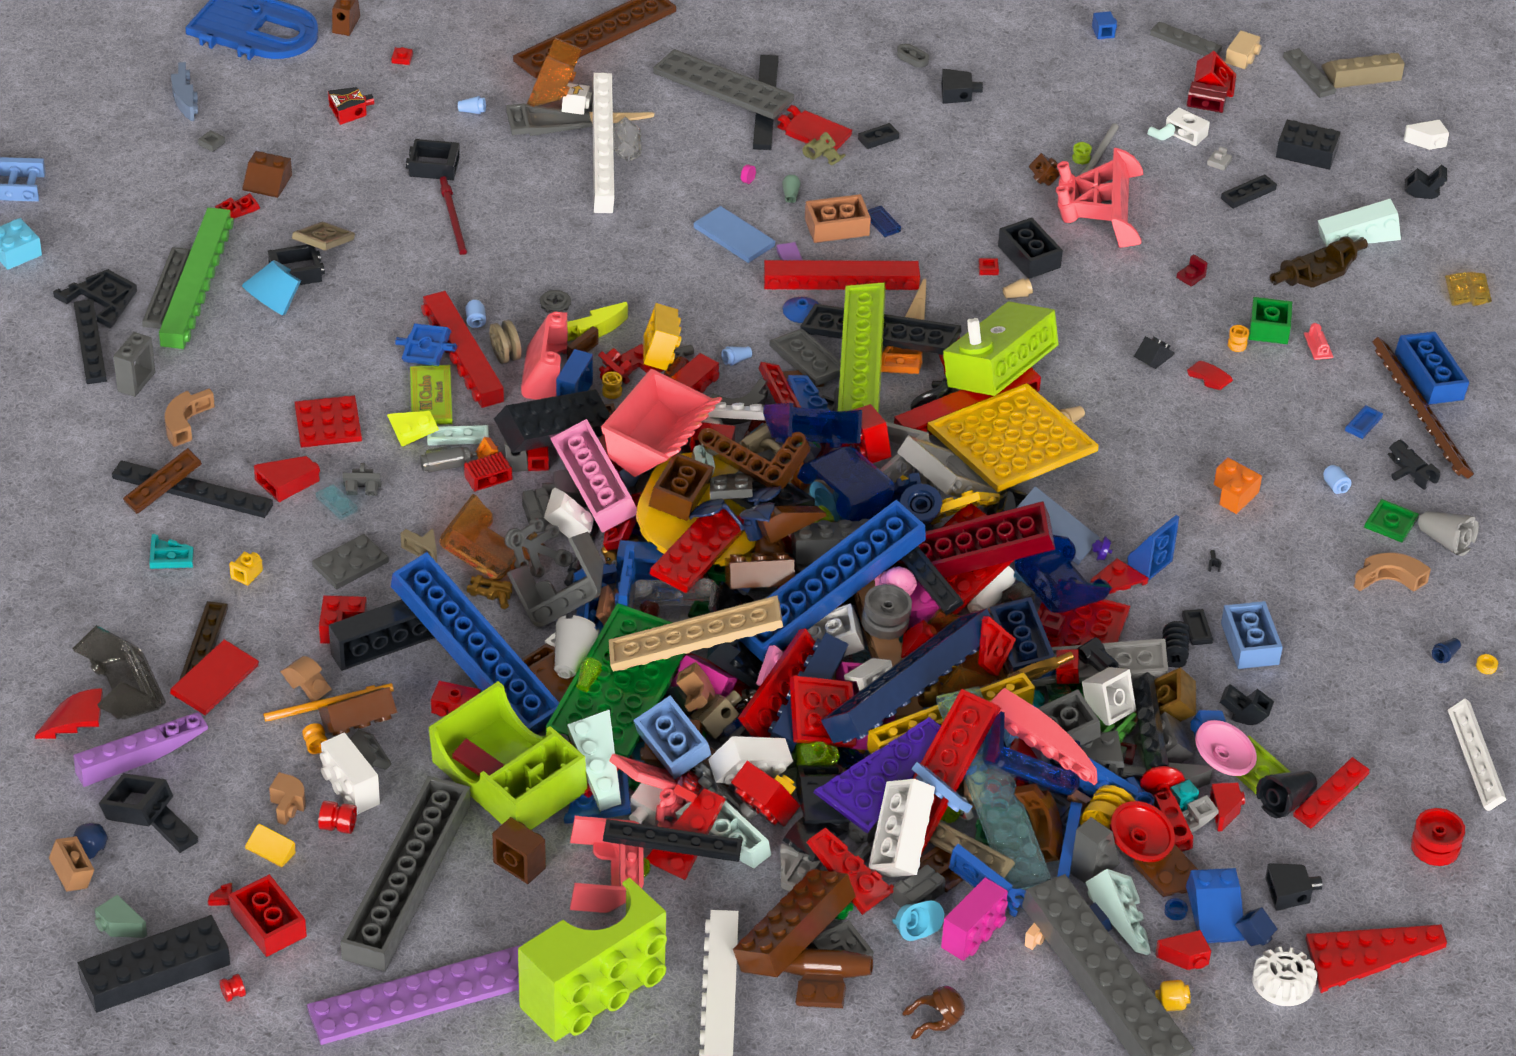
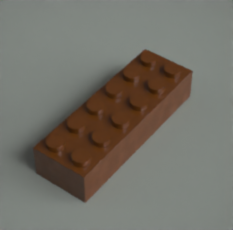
[733,869,856,977]

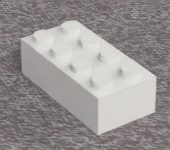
[868,779,935,877]

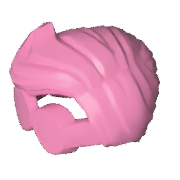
[874,566,917,596]

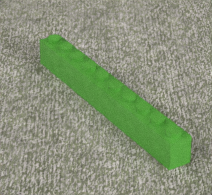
[159,207,234,349]

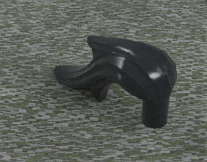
[910,378,953,410]

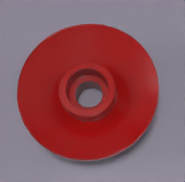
[1140,766,1185,795]

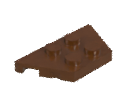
[1133,844,1198,897]

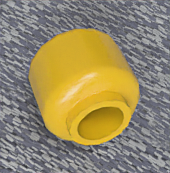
[1155,980,1191,1011]

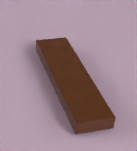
[123,448,202,514]

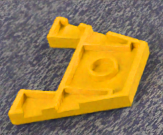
[931,490,1000,525]

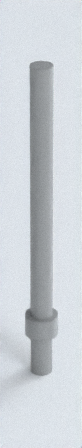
[1080,123,1119,175]

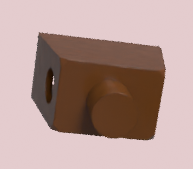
[332,0,360,36]

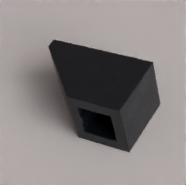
[1134,336,1175,369]

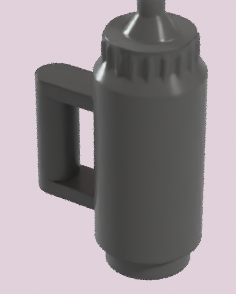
[420,446,477,473]

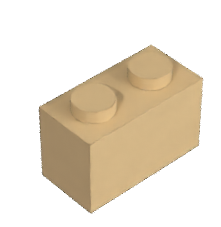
[1225,31,1262,69]

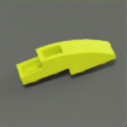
[567,302,628,341]

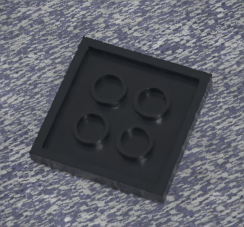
[731,476,815,509]

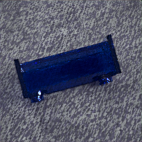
[763,403,862,448]
[983,711,1080,795]

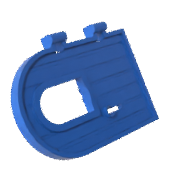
[185,0,318,60]

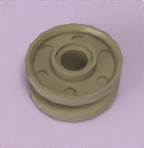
[489,319,521,364]

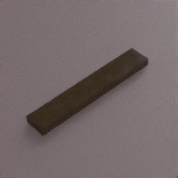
[175,601,228,699]

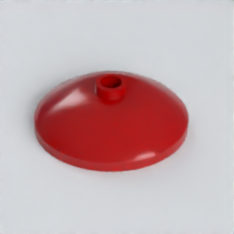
[1110,801,1175,862]

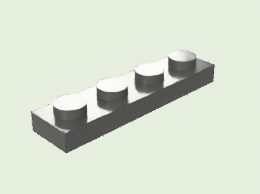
[1150,22,1222,56]
[1283,48,1336,98]

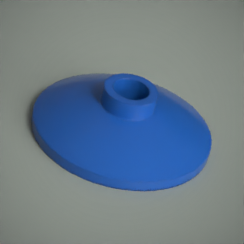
[783,297,819,323]

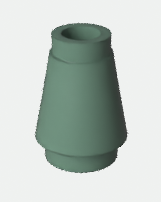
[782,175,801,203]

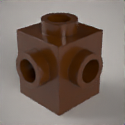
[1028,153,1060,186]

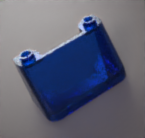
[797,446,895,520]
[1015,535,1112,613]

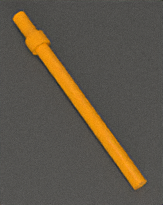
[263,683,394,722]

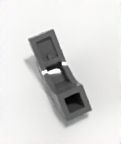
[710,379,768,425]

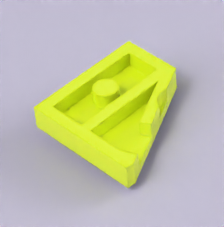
[387,411,439,446]

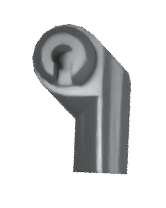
[673,345,694,363]

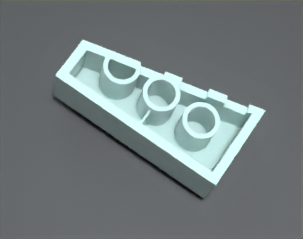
[1318,199,1401,247]
[567,710,621,812]
[675,787,771,868]

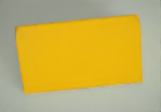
[245,824,296,867]

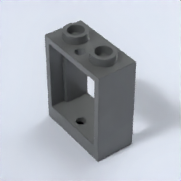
[113,332,156,397]

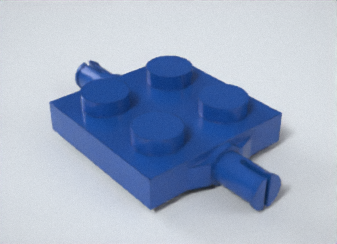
[395,323,457,366]

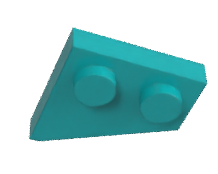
[149,534,194,569]

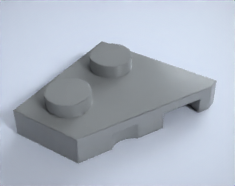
[780,844,821,891]

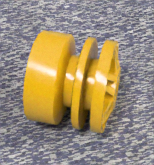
[1079,785,1135,845]

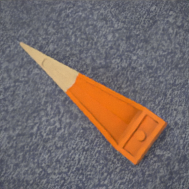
[881,279,926,374]

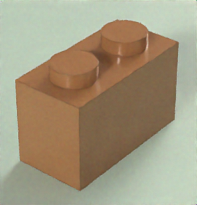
[49,836,94,892]

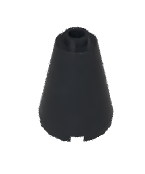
[1256,771,1317,819]

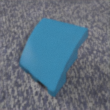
[242,260,301,316]

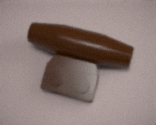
[783,949,873,1008]

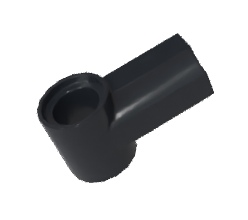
[1077,637,1119,672]

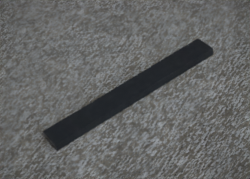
[753,55,779,150]

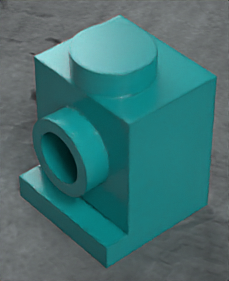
[1170,779,1199,812]

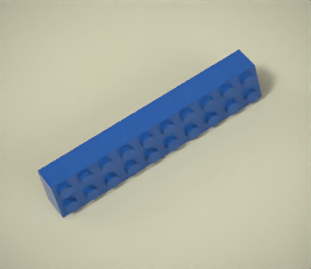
[739,500,926,662]
[391,552,559,734]

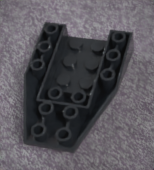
[707,581,763,691]

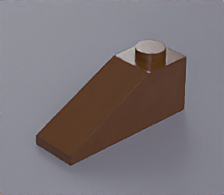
[757,506,827,544]

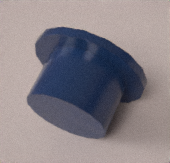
[900,484,942,525]

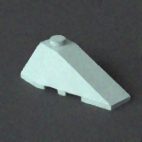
[1086,869,1151,955]

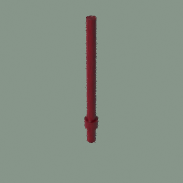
[440,176,467,255]

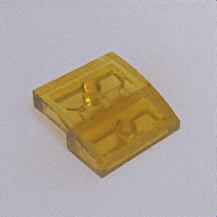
[1445,272,1492,306]

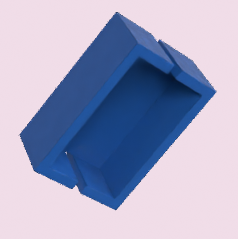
[616,540,680,595]

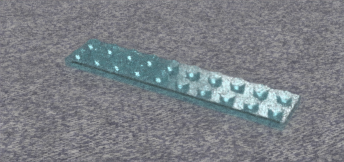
[936,686,1051,889]

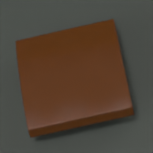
[919,846,964,893]

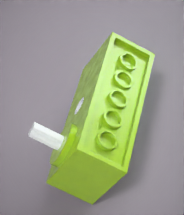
[943,301,1059,396]

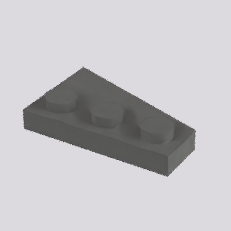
[1055,730,1124,768]

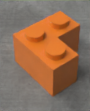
[1214,457,1262,514]

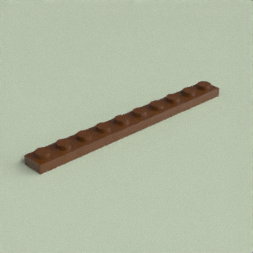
[1372,337,1474,479]

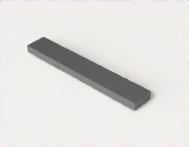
[142,247,191,329]

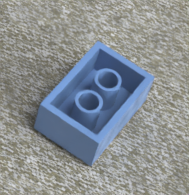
[1221,601,1283,669]
[633,696,711,780]

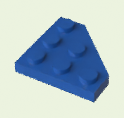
[1044,757,1139,798]

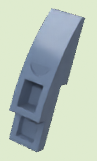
[171,62,198,121]

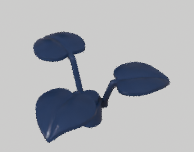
[689,486,781,541]

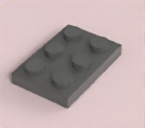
[312,534,389,590]

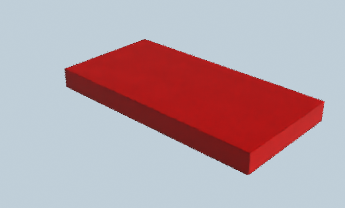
[170,639,259,716]

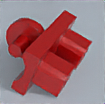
[598,348,634,384]

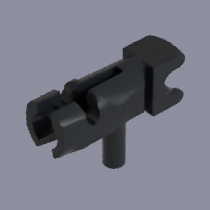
[1387,439,1440,490]

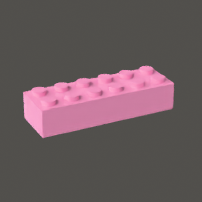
[550,419,637,533]

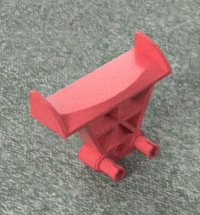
[1056,148,1143,247]

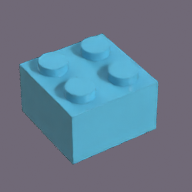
[0,218,42,270]

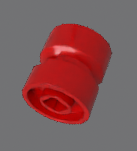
[318,800,357,834]

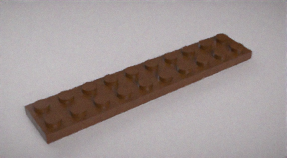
[513,0,676,79]

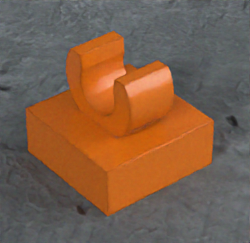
[475,437,499,459]

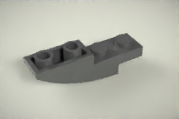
[1121,763,1212,789]

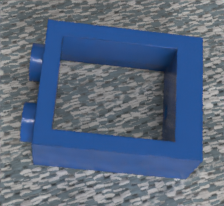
[556,349,593,396]

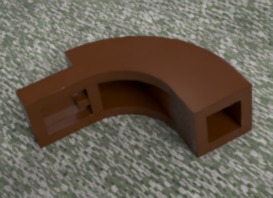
[1014,783,1063,863]

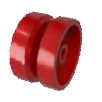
[1411,808,1465,866]

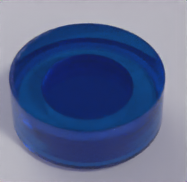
[1164,898,1188,921]

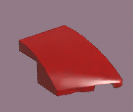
[35,688,103,739]

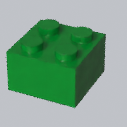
[1249,297,1293,345]

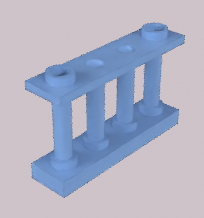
[0,157,46,201]

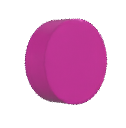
[741,164,756,184]

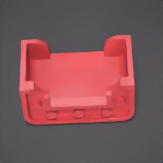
[521,312,568,399]

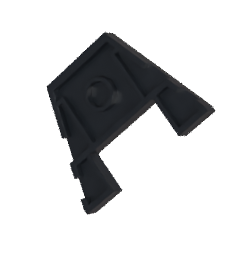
[53,269,137,328]

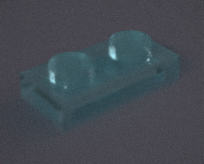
[316,484,357,521]

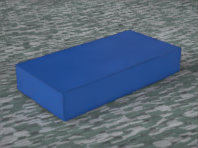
[1345,405,1383,439]

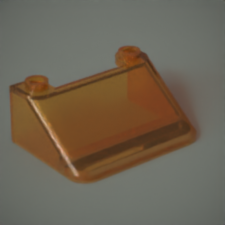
[439,494,546,580]

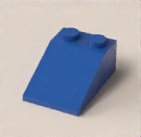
[1127,515,1179,581]
[1186,868,1245,943]

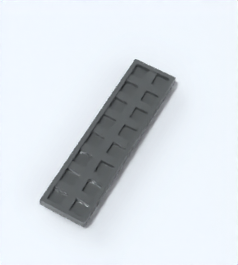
[653,49,794,119]

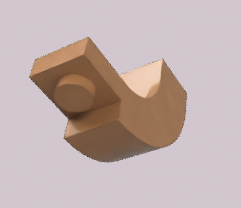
[165,388,215,447]
[1354,553,1431,592]

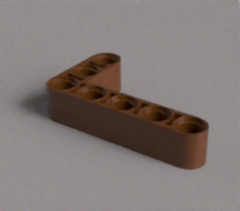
[698,428,811,490]

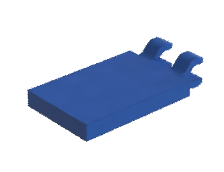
[949,844,1026,917]

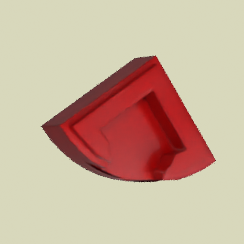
[208,883,233,906]

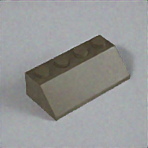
[1321,53,1405,88]

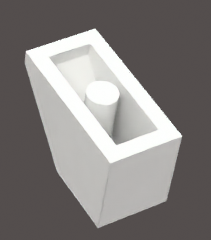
[1404,120,1449,150]

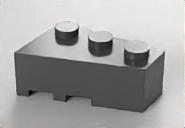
[1070,817,1120,884]

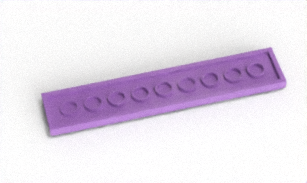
[307,945,522,1045]

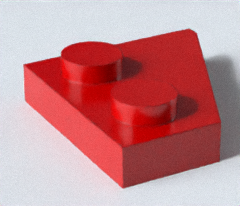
[1090,558,1149,595]
[978,616,1016,676]

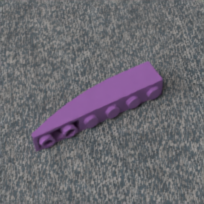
[73,712,208,787]

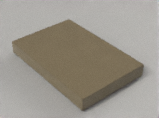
[292,221,355,250]

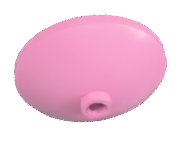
[1195,720,1257,776]

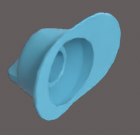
[807,481,840,522]
[892,900,945,941]

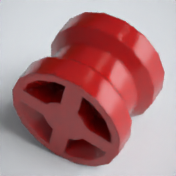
[219,973,246,1002]

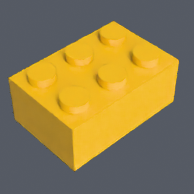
[643,303,681,371]

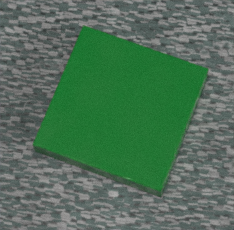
[1364,499,1419,543]

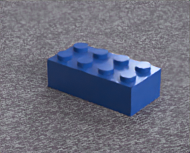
[1395,331,1469,405]

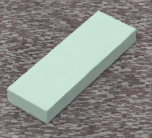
[427,425,489,445]

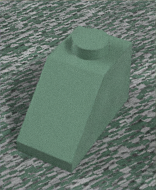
[95,895,147,938]

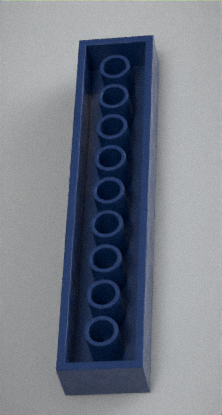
[821,608,992,743]

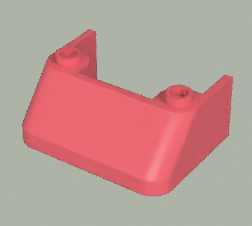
[570,816,644,913]

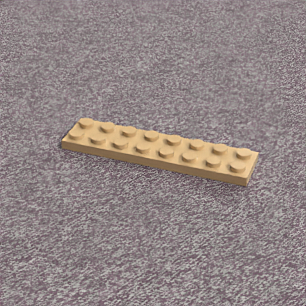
[609,595,783,672]

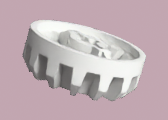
[1252,947,1317,1006]

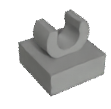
[1207,146,1232,171]

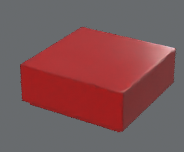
[978,258,999,275]

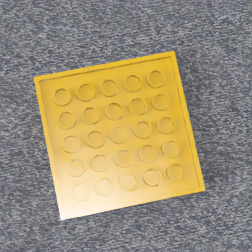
[927,383,1098,492]

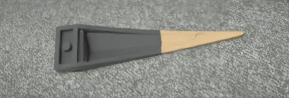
[506,103,654,136]

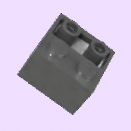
[1132,712,1194,767]

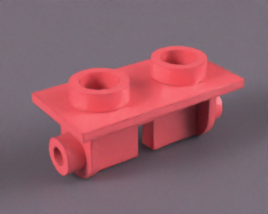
[1304,323,1333,360]

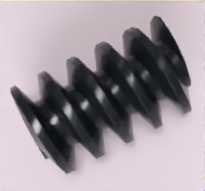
[1162,621,1190,668]

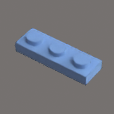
[912,762,973,813]

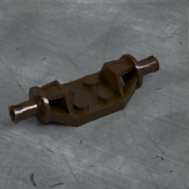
[1269,236,1368,288]

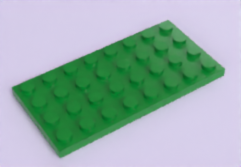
[546,603,687,758]

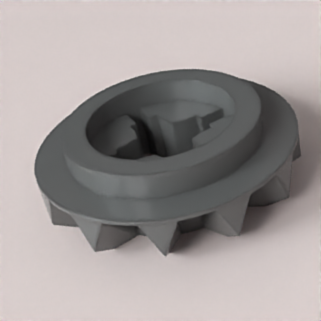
[540,290,571,312]

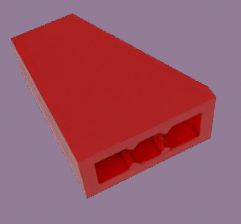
[254,456,320,502]

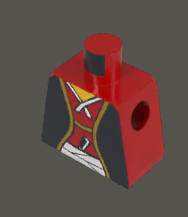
[328,87,374,125]

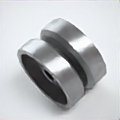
[862,584,912,640]

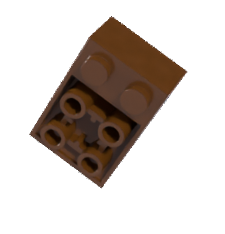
[522,643,578,703]

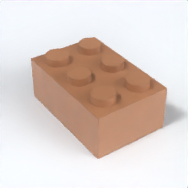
[805,194,871,243]

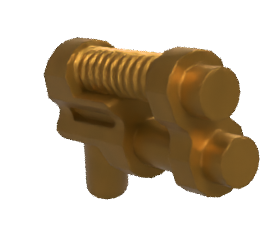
[467,575,512,609]

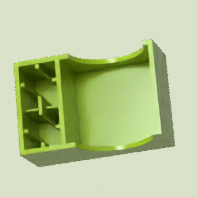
[429,681,587,830]
[518,878,667,1042]

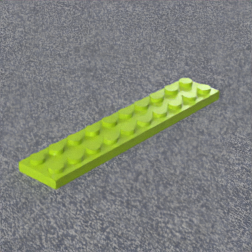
[837,283,886,415]

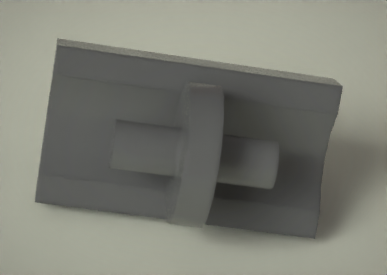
[343,463,382,496]

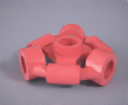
[656,788,690,829]

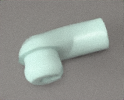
[1147,124,1175,140]

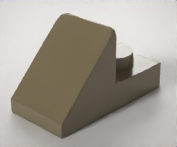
[400,529,437,563]

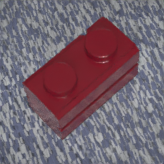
[1187,81,1228,113]

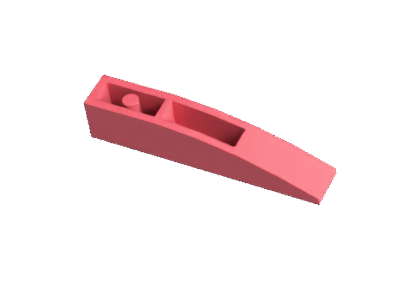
[991,688,1097,785]

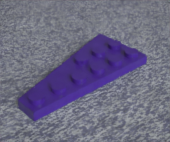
[813,717,941,834]

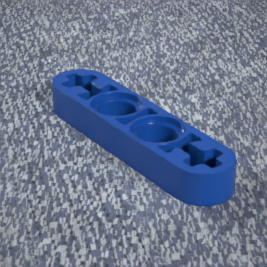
[1057,801,1082,879]

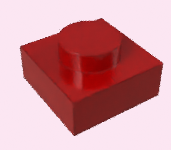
[391,47,413,65]

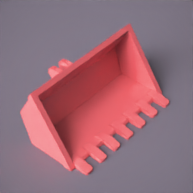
[601,369,722,477]

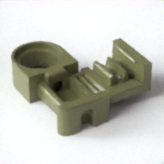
[802,132,846,166]

